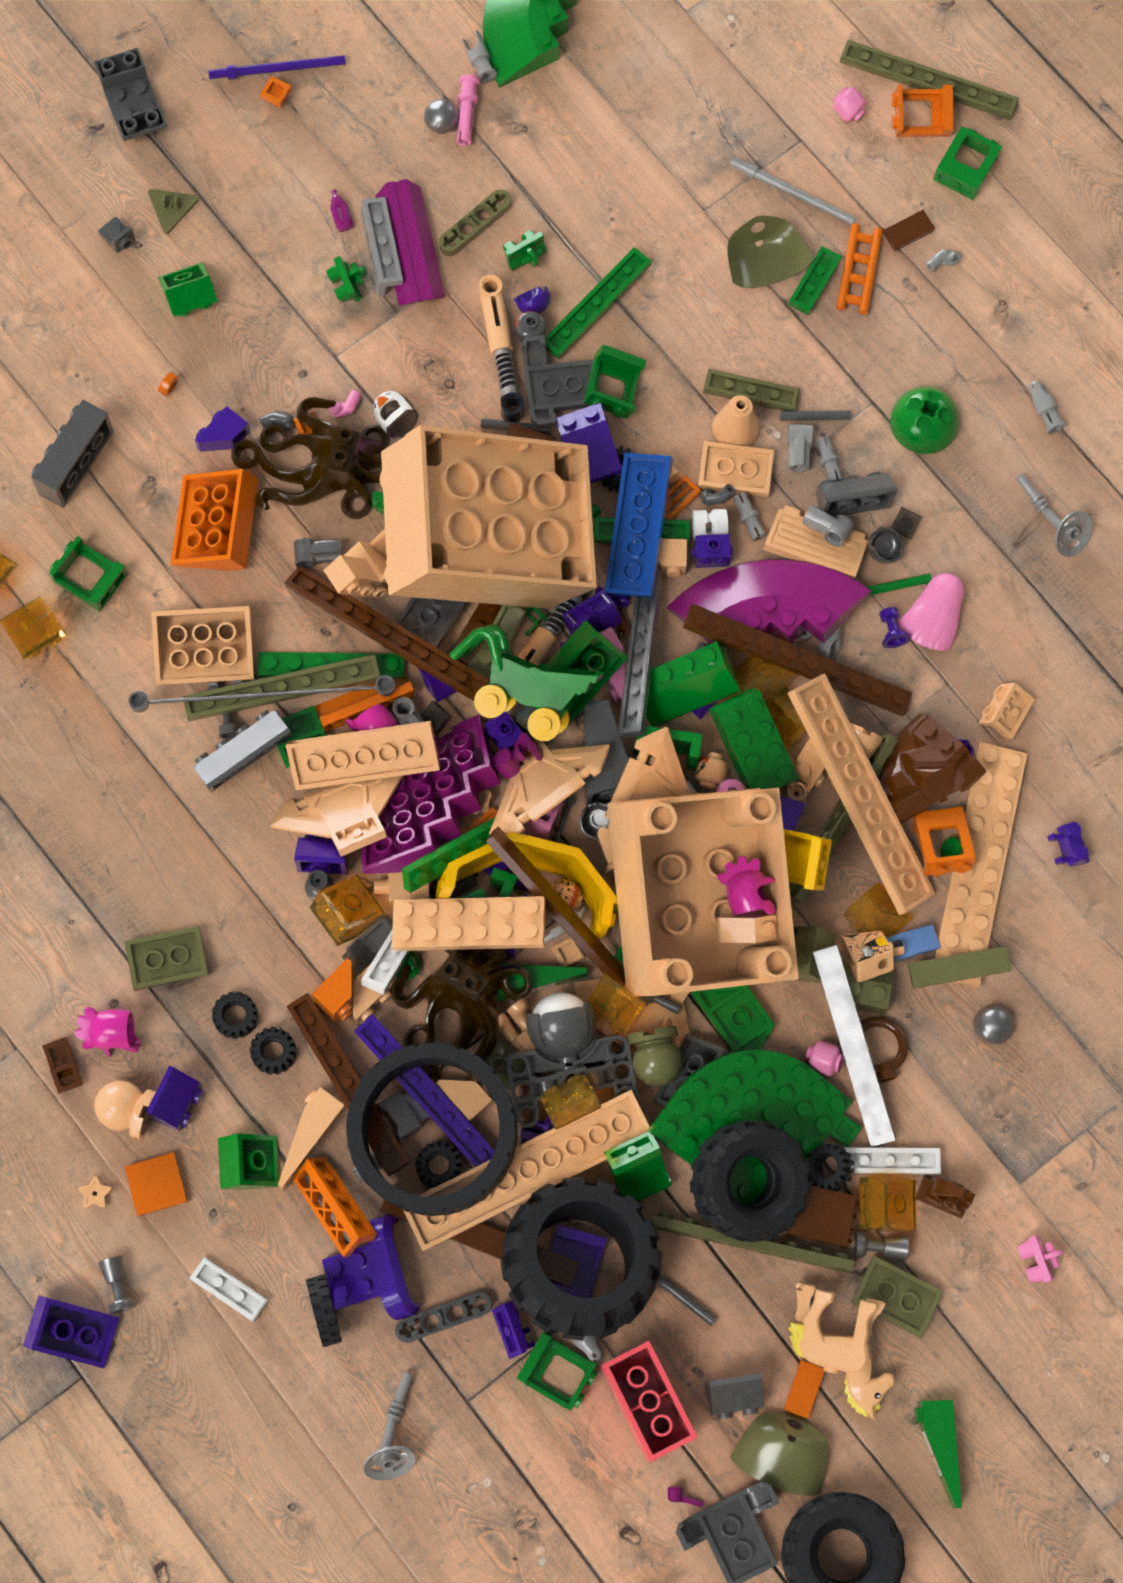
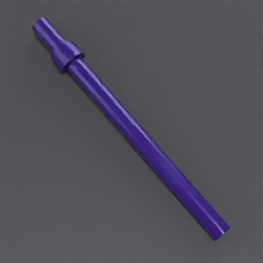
[208,55,346,80]

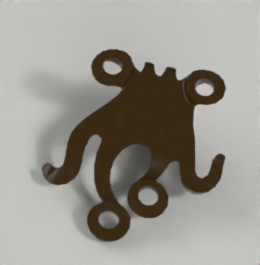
[231,397,389,519]
[392,949,533,1083]

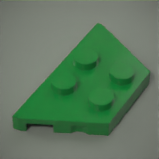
[691,985,775,1052]

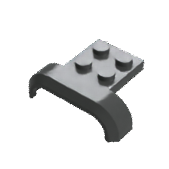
[522,335,598,428]
[676,1482,779,1583]

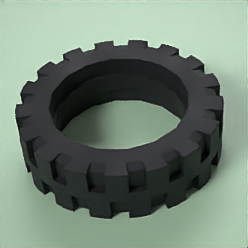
[306,1274,342,1347]

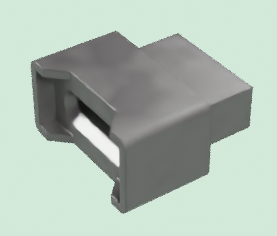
[376,1091,430,1143]

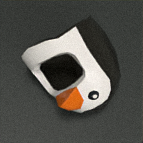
[373,391,419,438]

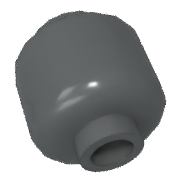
[516,311,546,343]

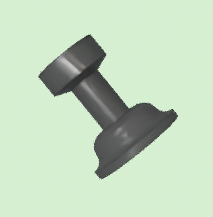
[305,870,335,902]

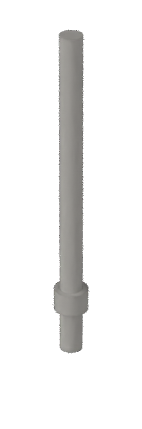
[729,157,856,225]

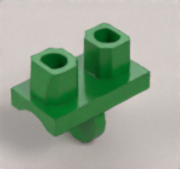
[503,230,547,271]
[326,256,367,302]

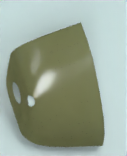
[727,215,815,288]
[730,1412,829,1496]

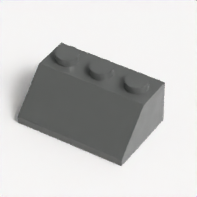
[815,472,897,517]
[653,1034,731,1107]

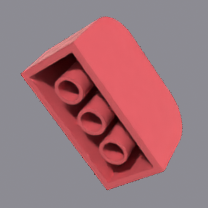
[600,1341,698,1463]

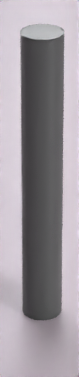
[779,410,851,421]
[481,419,552,435]
[656,1273,717,1326]

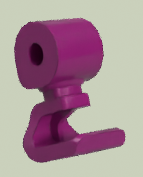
[492,733,543,779]

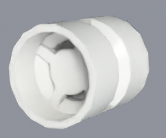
[692,509,728,541]

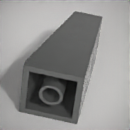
[583,699,628,806]

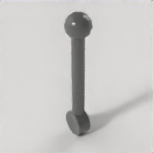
[552,796,575,843]

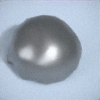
[424,99,459,135]
[868,527,904,564]
[579,801,609,840]
[974,1006,1015,1044]

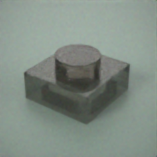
[891,507,923,540]
[420,701,452,736]
[342,939,377,974]

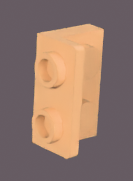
[979,683,1035,739]
[793,738,826,792]

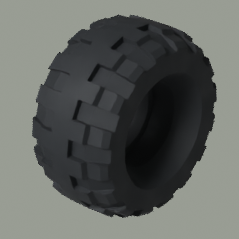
[689,1121,812,1242]
[781,1492,906,1583]

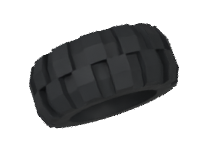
[501,1177,662,1341]

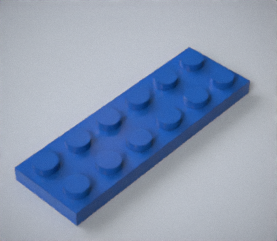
[604,453,673,598]

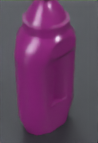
[330,189,353,232]

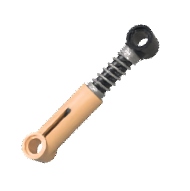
[479,275,524,422]
[517,590,593,665]

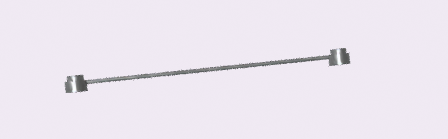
[128,675,395,713]

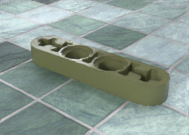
[439,189,511,256]

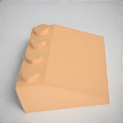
[151,606,254,685]

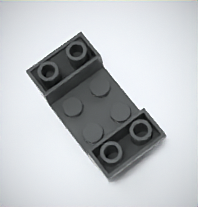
[94,47,168,141]

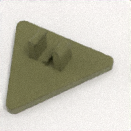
[148,189,199,234]

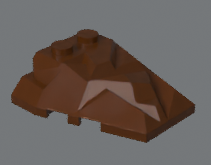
[877,713,986,824]

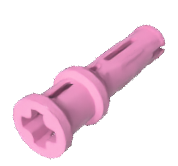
[457,75,480,146]

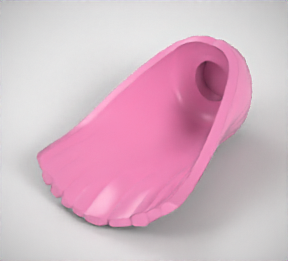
[897,573,965,651]

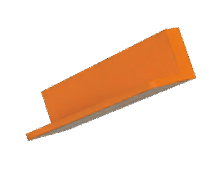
[315,673,415,733]

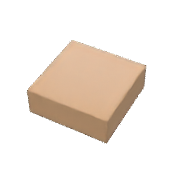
[551,937,585,967]

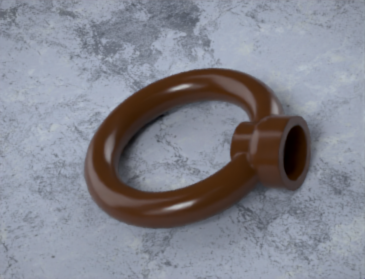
[861,1017,908,1083]

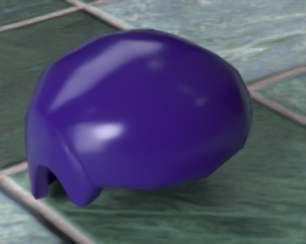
[514,287,551,313]

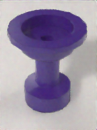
[879,607,911,648]

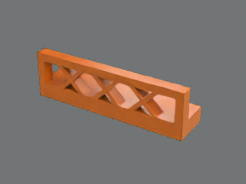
[293,1156,377,1258]

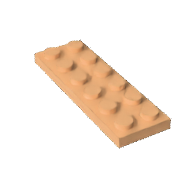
[286,721,441,790]
[391,896,546,951]

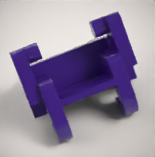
[1047,822,1090,867]

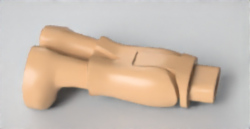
[498,998,553,1075]

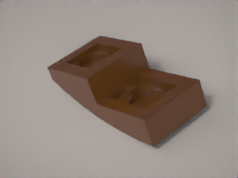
[42,1036,83,1094]

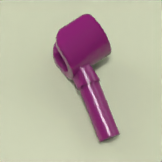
[668,1487,704,1508]

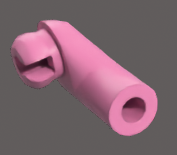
[329,390,362,418]

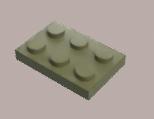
[124,926,209,991]
[851,1256,944,1339]

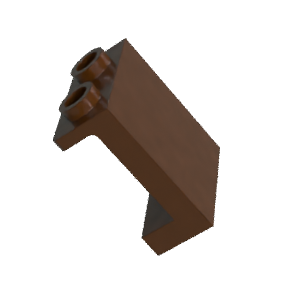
[784,1186,859,1249]

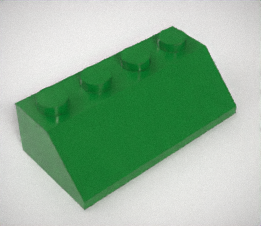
[535,620,628,724]
[646,641,741,727]

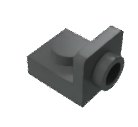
[98,216,135,253]

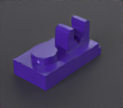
[492,1301,535,1359]

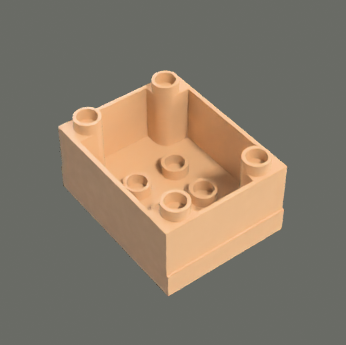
[380,425,597,609]
[607,788,799,997]

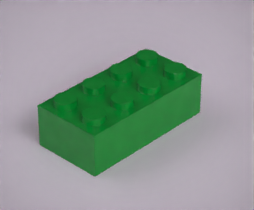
[708,688,798,789]

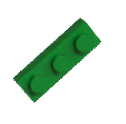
[788,246,842,315]

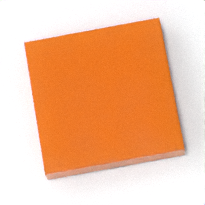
[125,1152,188,1217]

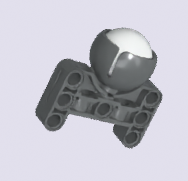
[504,992,638,1128]

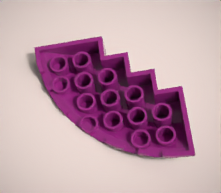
[667,559,871,646]
[361,714,501,874]

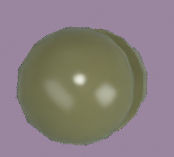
[627,1026,682,1087]

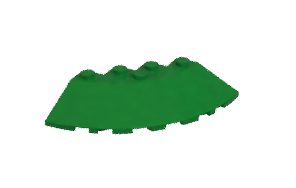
[483,0,577,88]

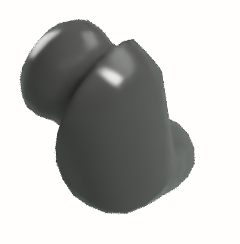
[259,411,295,430]
[700,484,735,506]

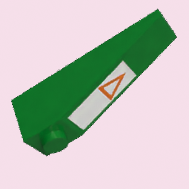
[497,964,587,1002]
[914,1400,962,1508]

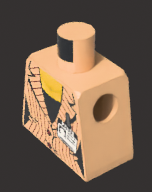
[841,931,904,982]

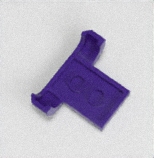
[322,1214,420,1320]

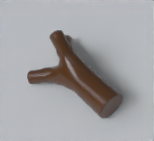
[616,607,631,641]

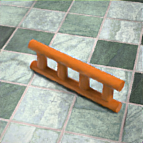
[836,223,883,315]

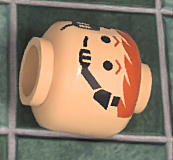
[695,752,729,790]
[549,878,583,910]

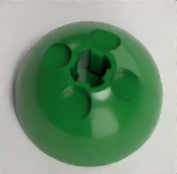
[890,386,960,454]

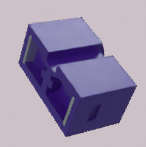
[562,590,622,636]

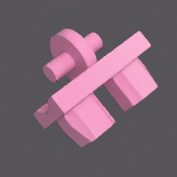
[1017,1235,1064,1283]

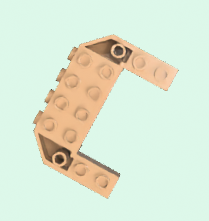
[324,529,388,599]

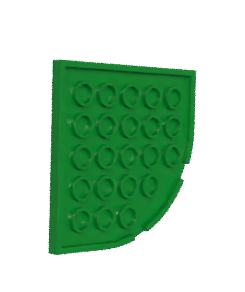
[647,1050,852,1205]

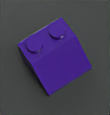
[294,834,349,875]
[147,1065,203,1132]

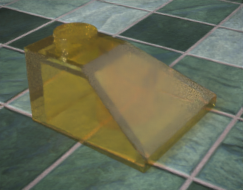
[843,882,913,938]

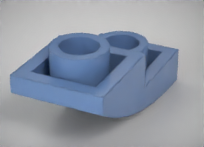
[886,925,941,962]

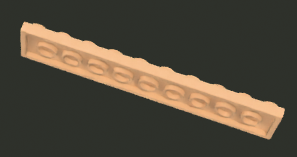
[788,673,936,915]
[933,742,1028,987]
[403,1090,650,1252]

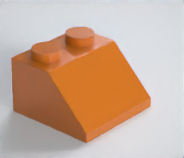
[312,958,354,1024]

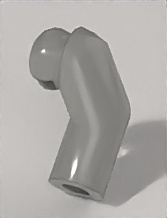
[925,249,961,272]

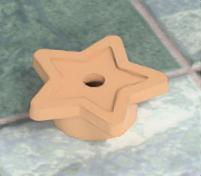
[78,1176,112,1209]

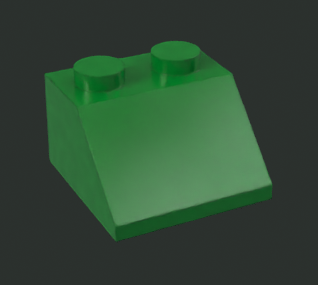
[158,262,218,317]
[218,1133,279,1190]

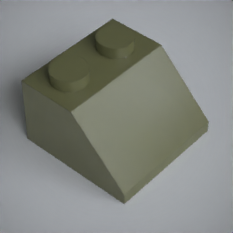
[843,958,893,1015]

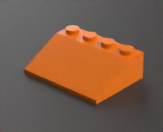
[170,469,259,571]

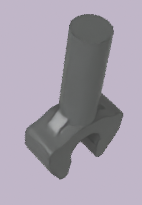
[636,995,682,1015]

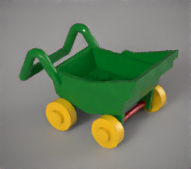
[450,624,605,741]

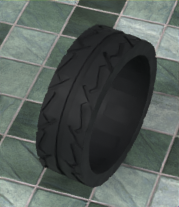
[346,1042,518,1216]

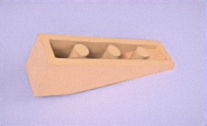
[278,1087,346,1190]

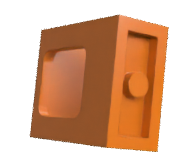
[891,85,954,137]
[912,807,976,876]

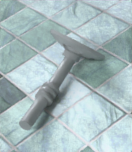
[1016,473,1092,557]
[363,1372,416,1480]

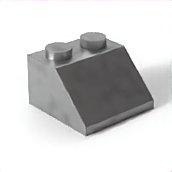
[705,1373,764,1420]

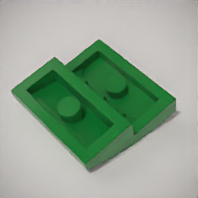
[277,706,326,768]

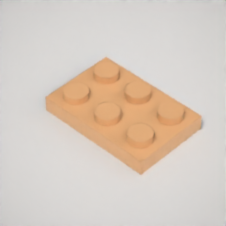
[698,441,774,497]

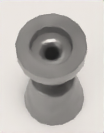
[854,1232,909,1261]
[98,1256,135,1314]

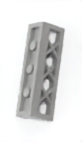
[360,197,403,296]

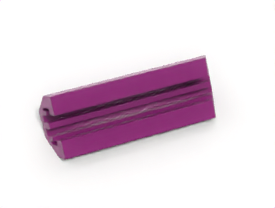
[375,179,445,306]

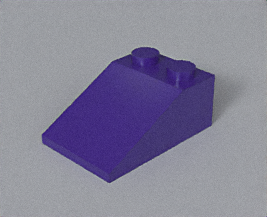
[556,403,622,484]
[23,1295,120,1368]

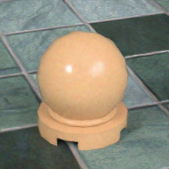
[94,1080,156,1140]

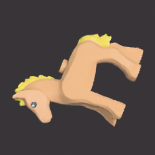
[788,1281,895,1420]

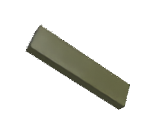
[703,369,800,411]
[908,946,1011,989]

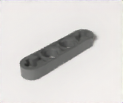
[395,1292,492,1343]

